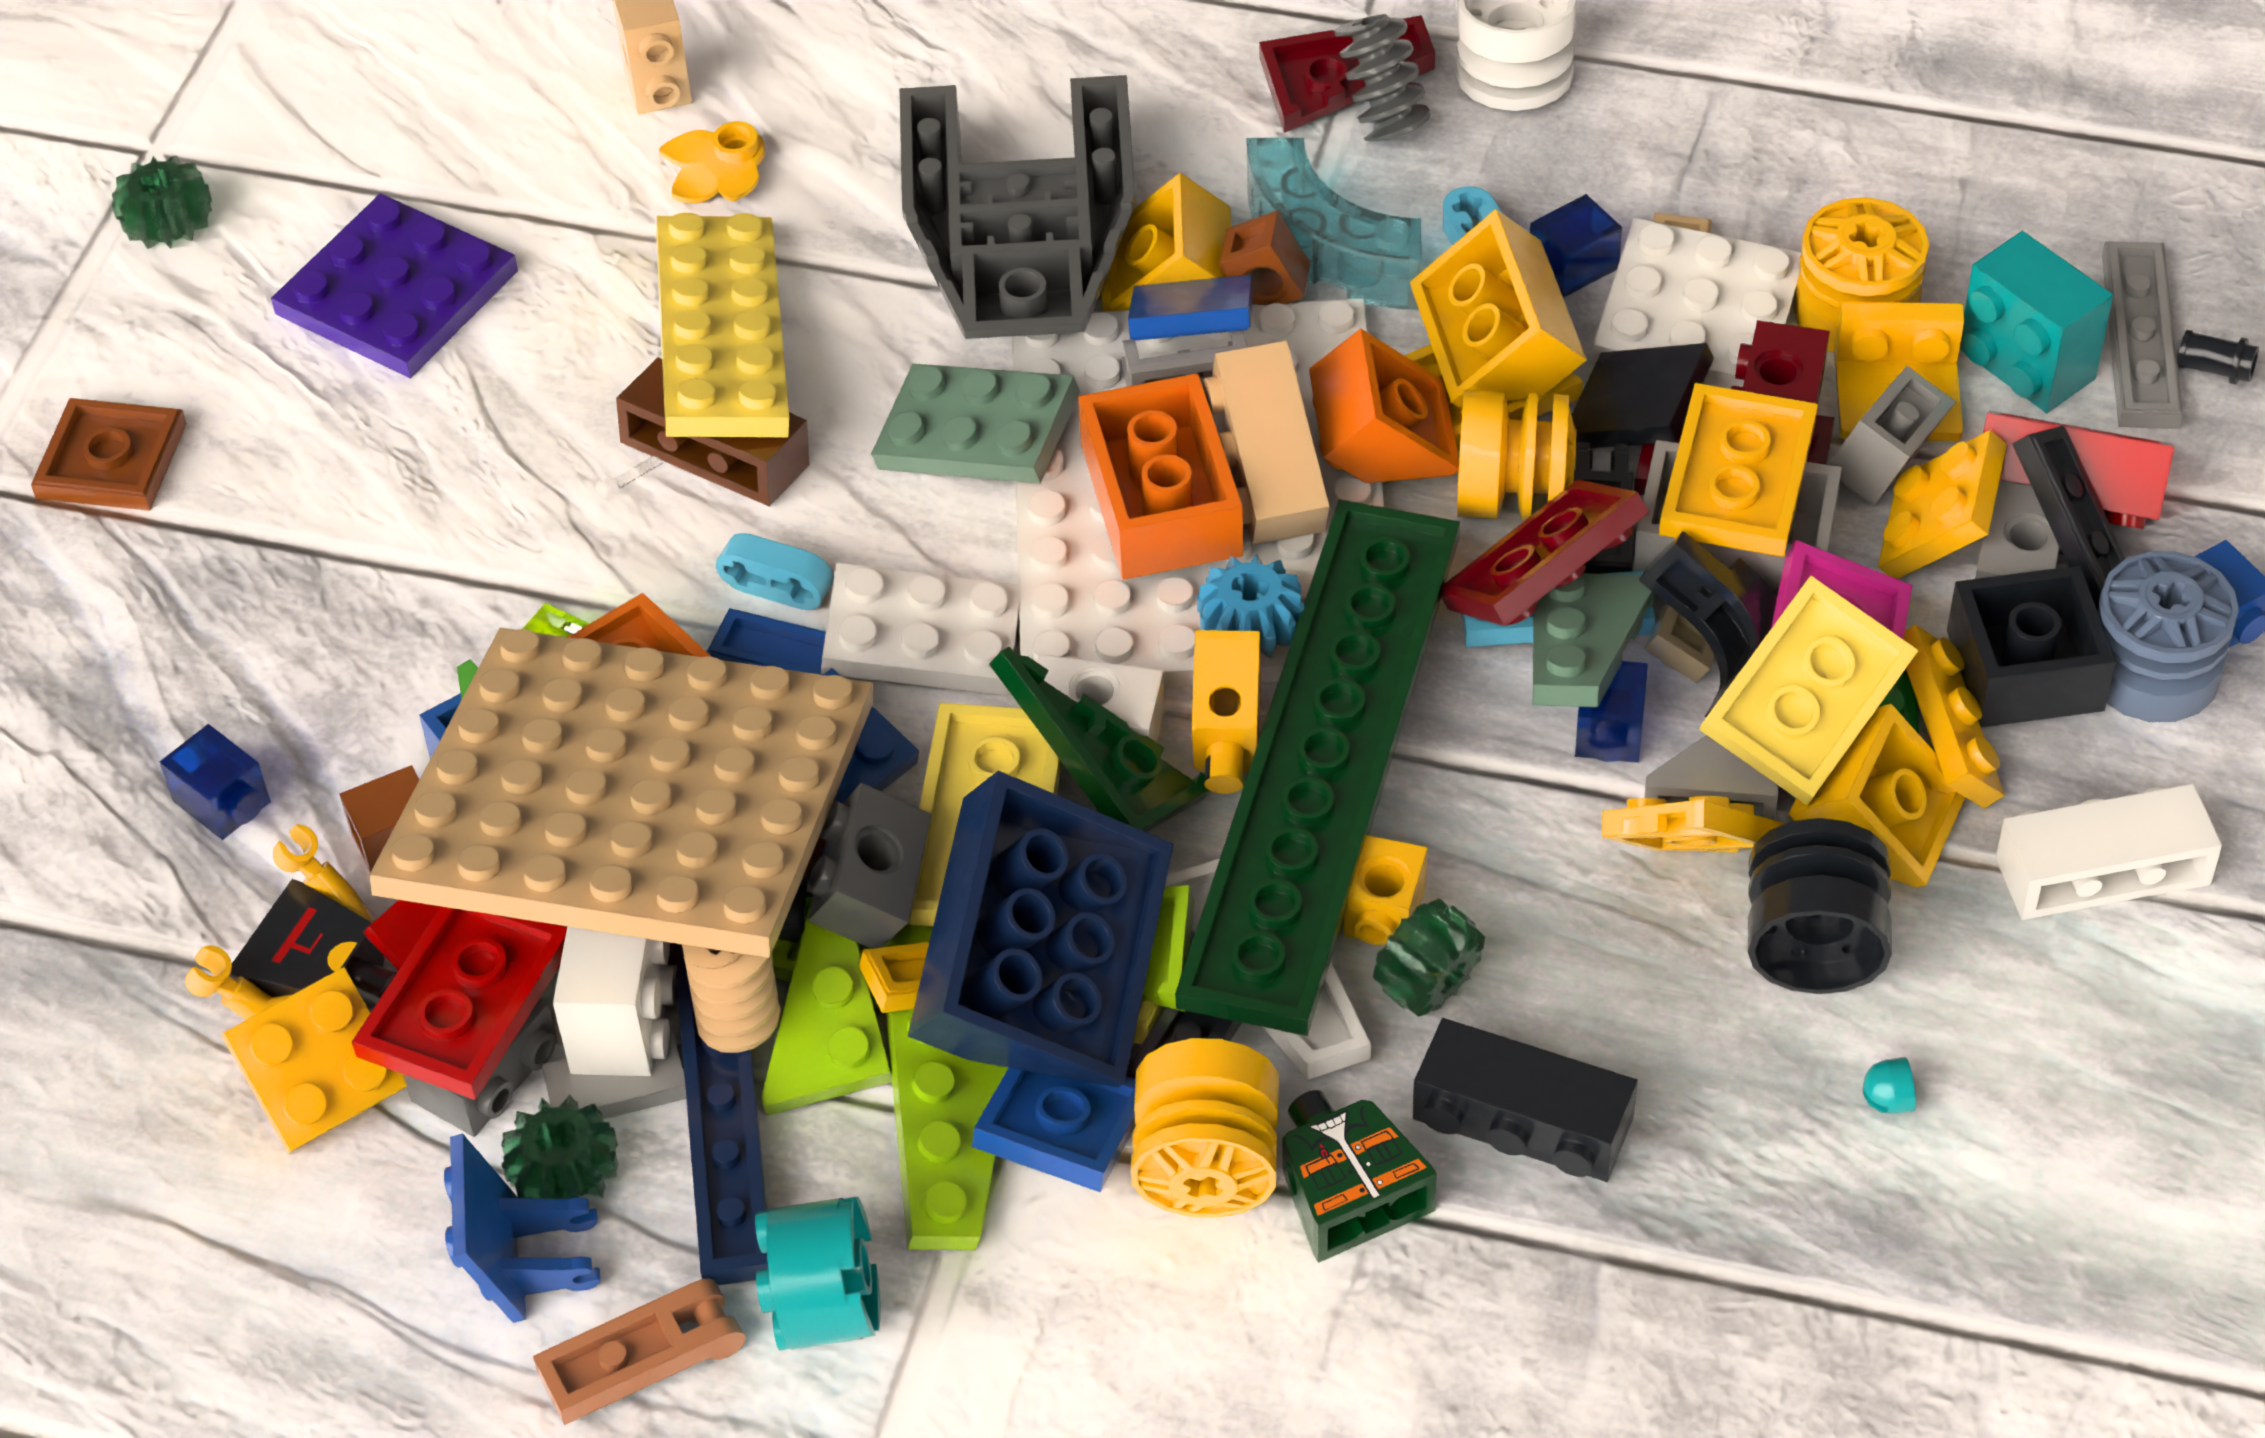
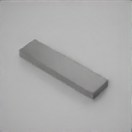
[2102,241,2183,429]

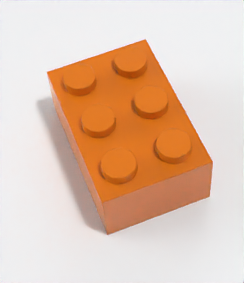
[1078,373,1243,580]

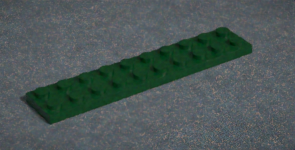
[1175,499,1460,1036]

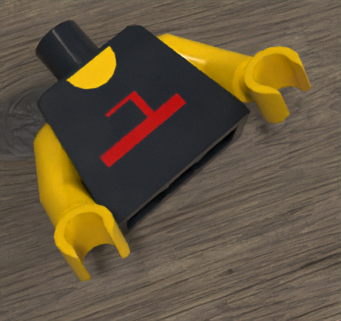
[185,824,397,1020]

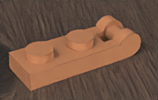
[533,1278,746,1425]

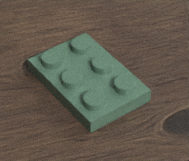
[871,363,1080,484]

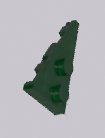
[989,647,1211,832]

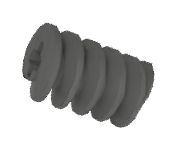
[1333,14,1431,142]

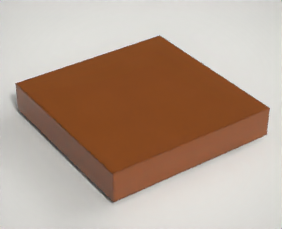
[31,398,187,511]

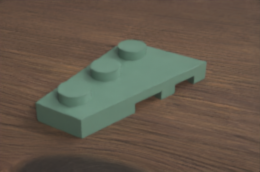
[1532,573,1658,707]

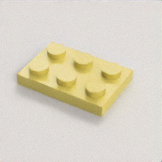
[1699,575,1919,805]

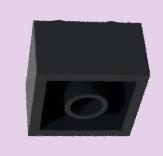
[1947,565,2116,727]

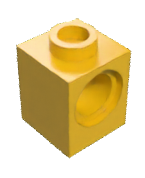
[1344,835,1428,948]

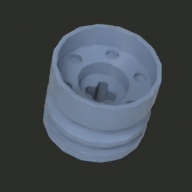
[2097,551,2239,722]

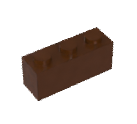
[616,357,809,507]

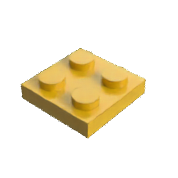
[1878,429,2007,579]
[221,967,407,1154]

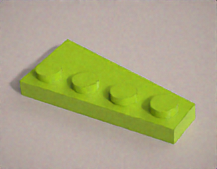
[886,1008,1008,1250]

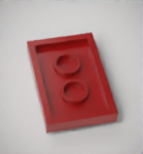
[352,906,567,1100]

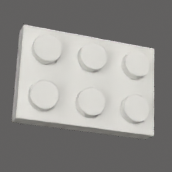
[821,562,1020,696]

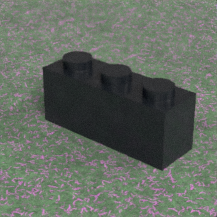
[1413,1017,1638,1183]

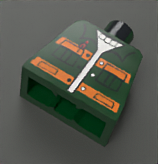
[1282,1090,1437,1263]

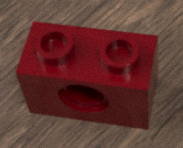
[1731,320,1830,458]

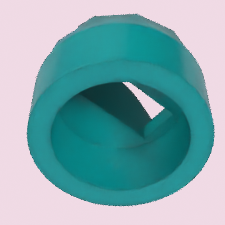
[1863,1057,1916,1114]

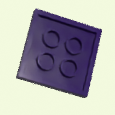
[271,193,518,379]

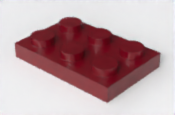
[1441,479,1649,626]

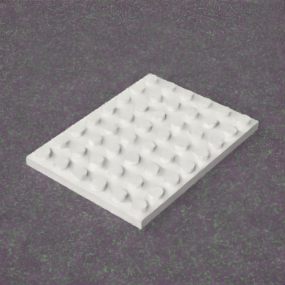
[1012,299,1384,688]

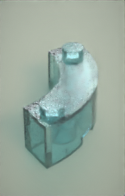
[1246,137,1422,310]

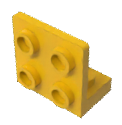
[1834,302,1964,442]

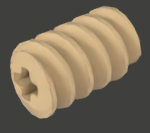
[682,944,781,1053]

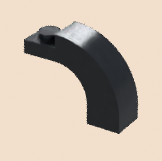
[1639,531,1777,717]

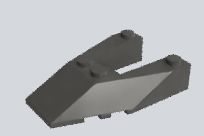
[899,75,1136,339]

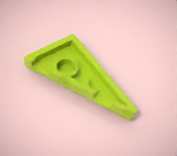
[761,894,892,1116]

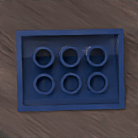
[907,770,1174,1087]

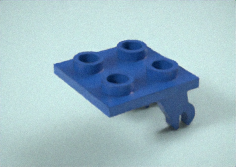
[444,1133,601,1323]

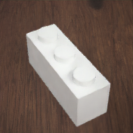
[1996,783,2222,920]

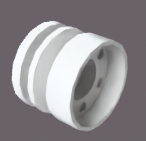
[1456,0,1577,111]

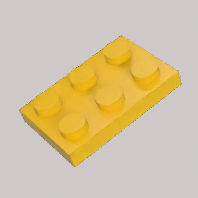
[1659,383,1818,557]

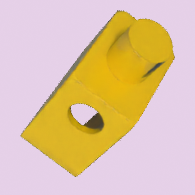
[1192,630,1262,794]

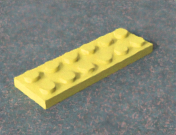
[656,212,789,437]

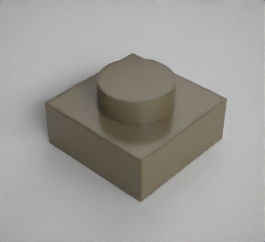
[1644,603,1715,683]

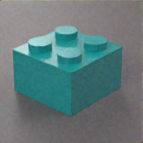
[1959,230,2113,414]

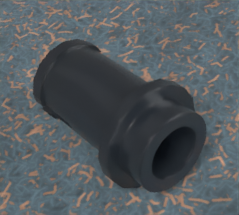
[2177,330,2259,385]

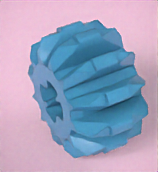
[1197,553,1304,659]

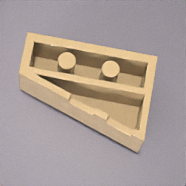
[1204,340,1330,545]

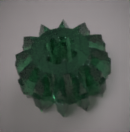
[112,155,212,249]
[1372,898,1486,1017]
[501,1094,619,1199]

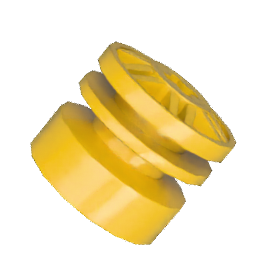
[1794,197,1929,353]
[1457,390,1577,520]
[1131,1038,1279,1217]

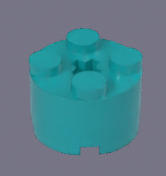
[755,1197,881,1350]

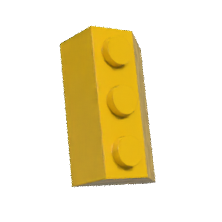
[1409,209,1587,408]

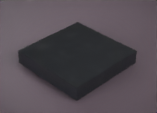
[1571,343,1714,448]

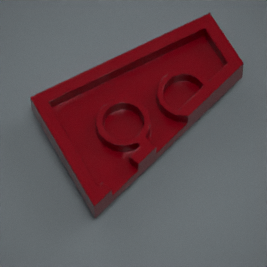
[1259,15,1435,133]

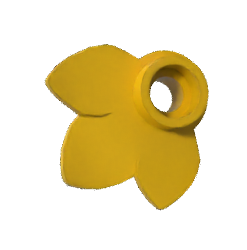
[659,121,765,203]

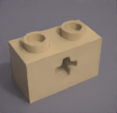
[612,0,692,115]

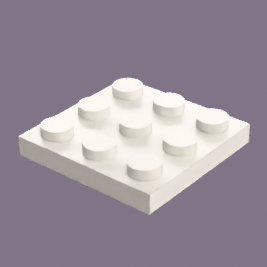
[1591,218,1802,389]

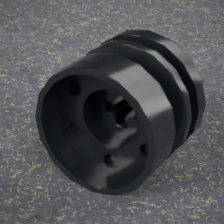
[1748,818,1892,994]

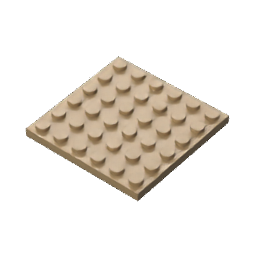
[369,628,873,958]

